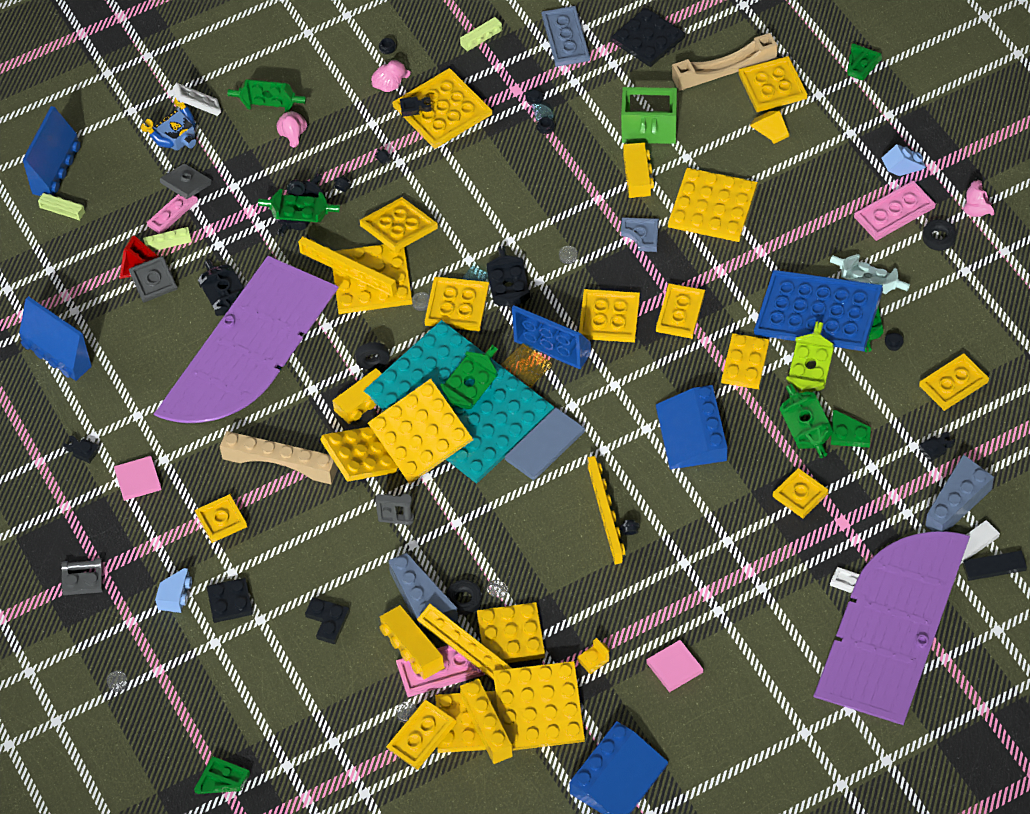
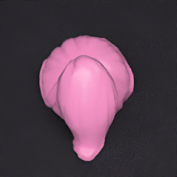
[371,60,411,92]
[276,111,307,147]
[963,180,994,217]

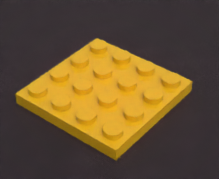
[392,68,492,149]
[668,168,757,242]
[333,244,413,314]
[368,379,473,484]
[493,661,585,751]

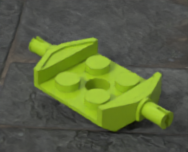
[786,322,834,393]

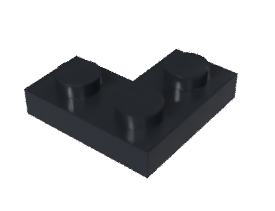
[305,597,350,644]

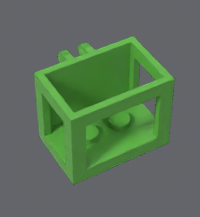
[621,87,677,144]

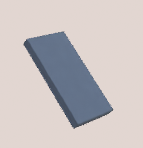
[541,6,590,67]
[505,408,585,481]

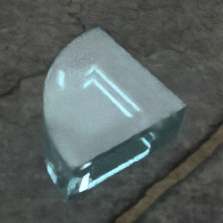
[532,104,553,121]
[462,266,488,281]

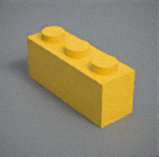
[623,143,654,198]
[333,368,382,424]

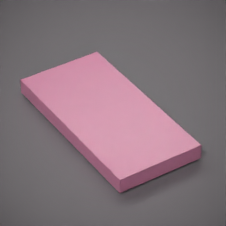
[854,181,936,241]
[396,645,485,697]

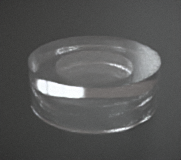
[559,246,578,264]
[412,292,430,311]
[487,580,508,599]
[107,671,128,692]
[396,702,417,723]

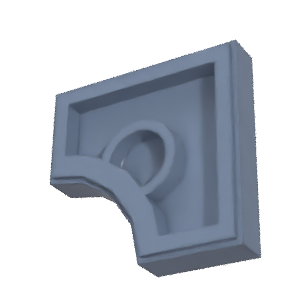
[621,218,659,252]

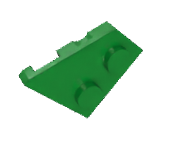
[847,44,882,81]
[831,410,871,448]
[194,756,250,794]

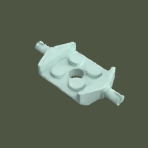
[830,254,910,294]

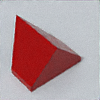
[119,235,159,279]

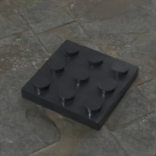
[611,7,685,67]

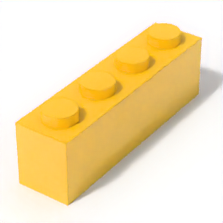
[379,605,445,680]
[460,679,513,764]

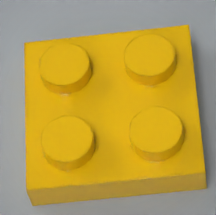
[773,468,828,518]
[195,494,247,543]

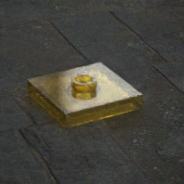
[501,343,552,388]

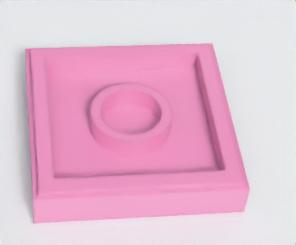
[114,456,161,501]
[647,640,703,692]

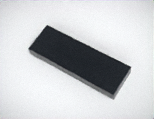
[963,550,1027,581]

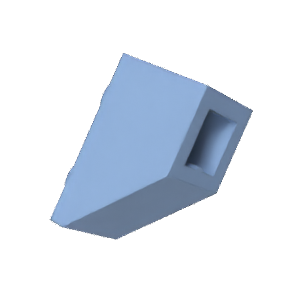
[882,144,926,176]
[155,568,192,613]

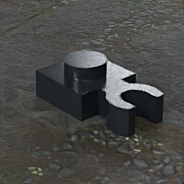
[400,97,432,117]
[919,432,955,462]
[63,436,100,464]

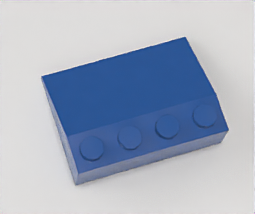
[23,106,80,196]
[19,296,92,381]
[512,305,591,370]
[656,385,727,469]
[569,721,668,814]

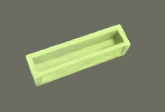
[460,17,502,51]
[38,193,85,220]
[143,227,191,251]

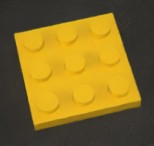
[738,56,807,112]
[360,197,438,252]
[425,277,489,331]
[579,289,640,342]
[320,427,398,482]
[477,602,545,663]
[435,691,498,753]

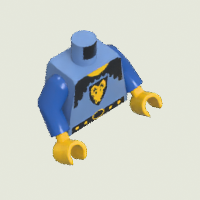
[141,97,196,150]

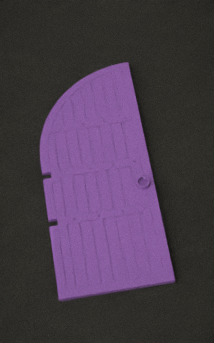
[154,256,339,423]
[813,531,970,725]

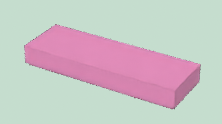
[147,194,198,234]

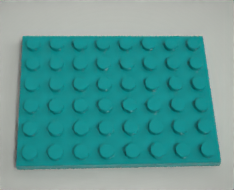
[364,320,554,484]

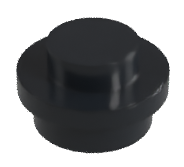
[379,38,396,54]
[525,90,543,107]
[537,117,555,134]
[374,149,391,165]
[334,176,351,192]
[287,179,305,196]
[885,333,904,351]
[620,520,640,535]

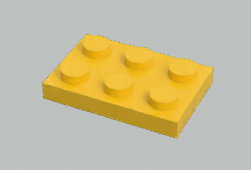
[656,284,705,339]
[721,333,770,389]
[919,353,989,411]
[386,700,457,770]

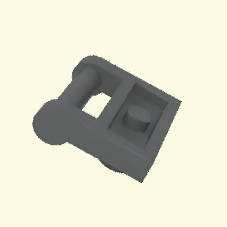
[375,494,414,525]
[61,558,103,595]

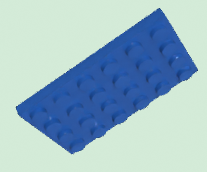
[754,270,883,351]

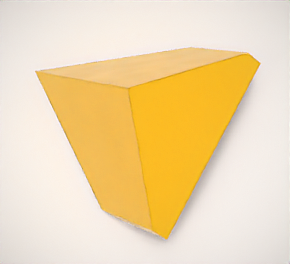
[749,111,789,144]

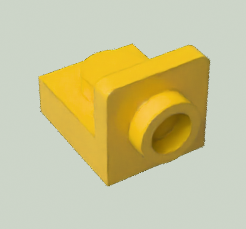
[577,638,610,674]

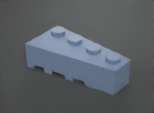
[925,454,994,532]
[388,553,458,633]

